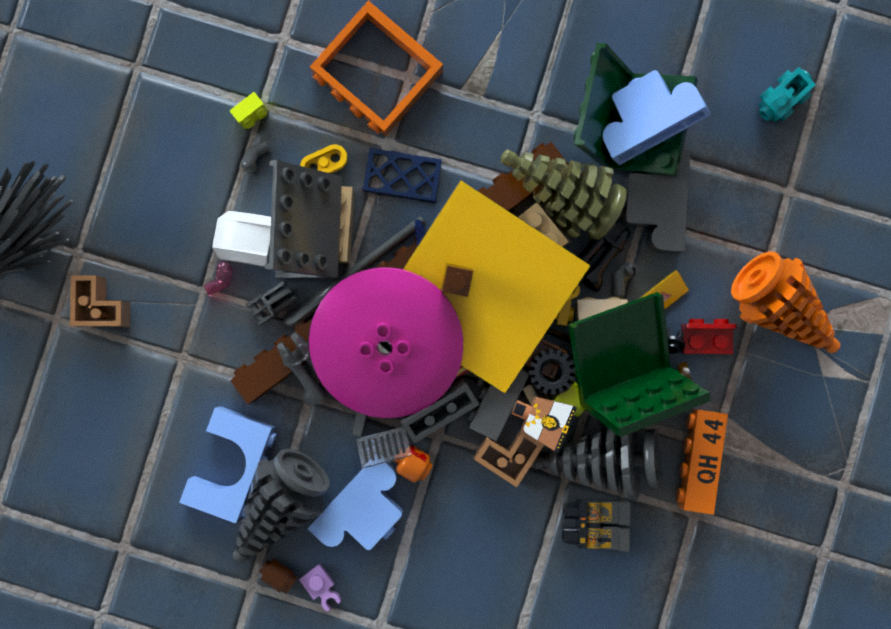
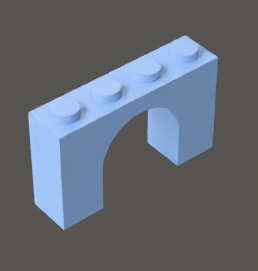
[179,406,277,523]

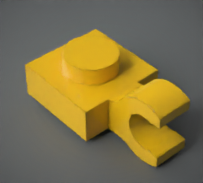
[554,285,580,326]

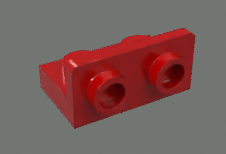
[681,319,737,354]

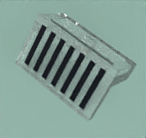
[356,427,412,469]

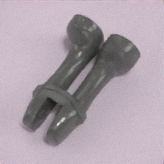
[276,332,330,405]

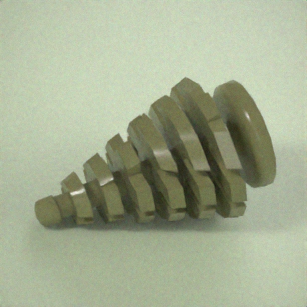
[500,149,627,240]

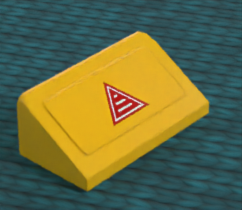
[639,270,689,309]

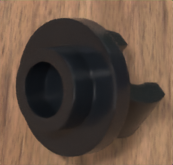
[667,327,685,354]

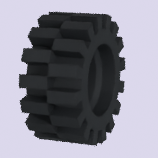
[529,349,576,396]

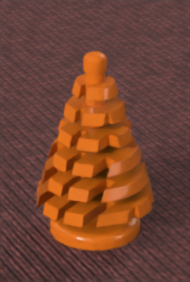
[731,251,841,353]

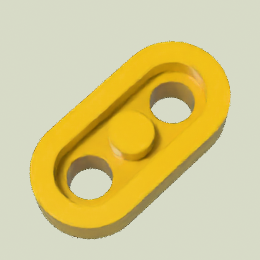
[300,144,348,174]

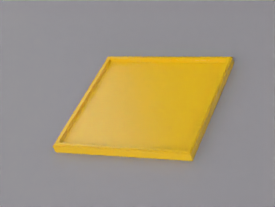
[403,181,590,393]

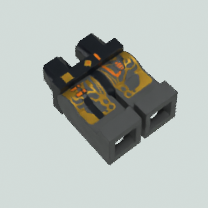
[562,499,630,552]

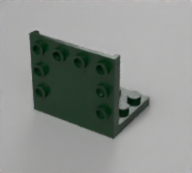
[574,43,698,177]
[568,292,710,438]

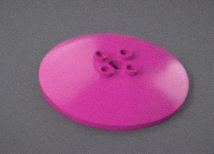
[309,267,463,418]

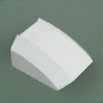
[212,211,271,267]

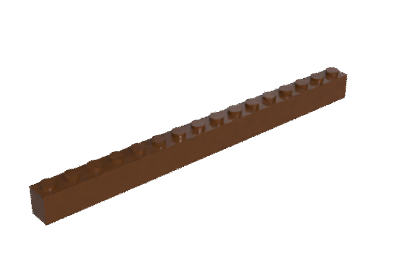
[230,142,569,404]

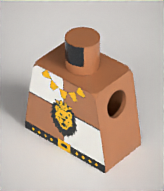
[512,396,577,453]

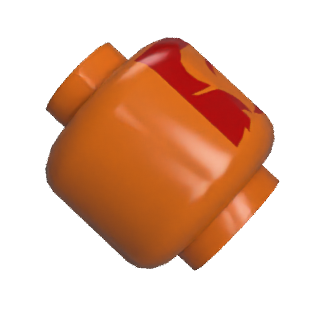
[394,445,432,483]

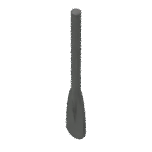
[284,216,426,326]

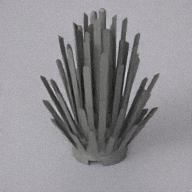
[0,160,73,280]

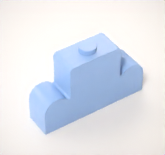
[603,70,711,165]
[307,454,403,550]

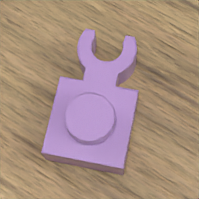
[299,563,341,612]

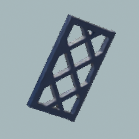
[362,148,442,203]

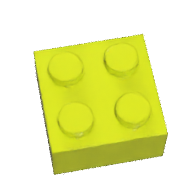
[230,92,269,130]

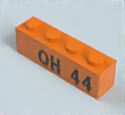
[676,409,728,515]

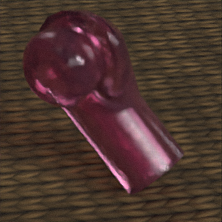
[204,261,233,296]

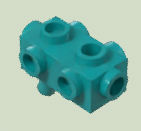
[757,67,816,122]

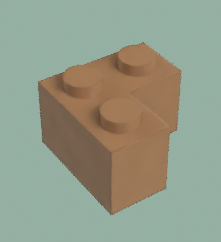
[70,275,130,327]
[473,429,544,487]

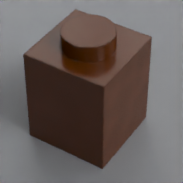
[441,263,473,297]

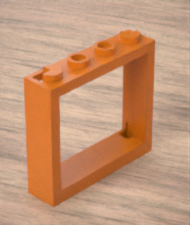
[310,0,443,136]

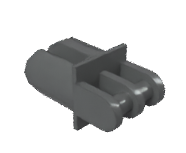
[246,280,298,326]

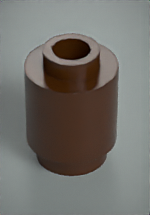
[259,558,298,594]

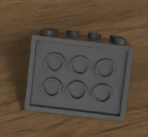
[265,160,342,279]

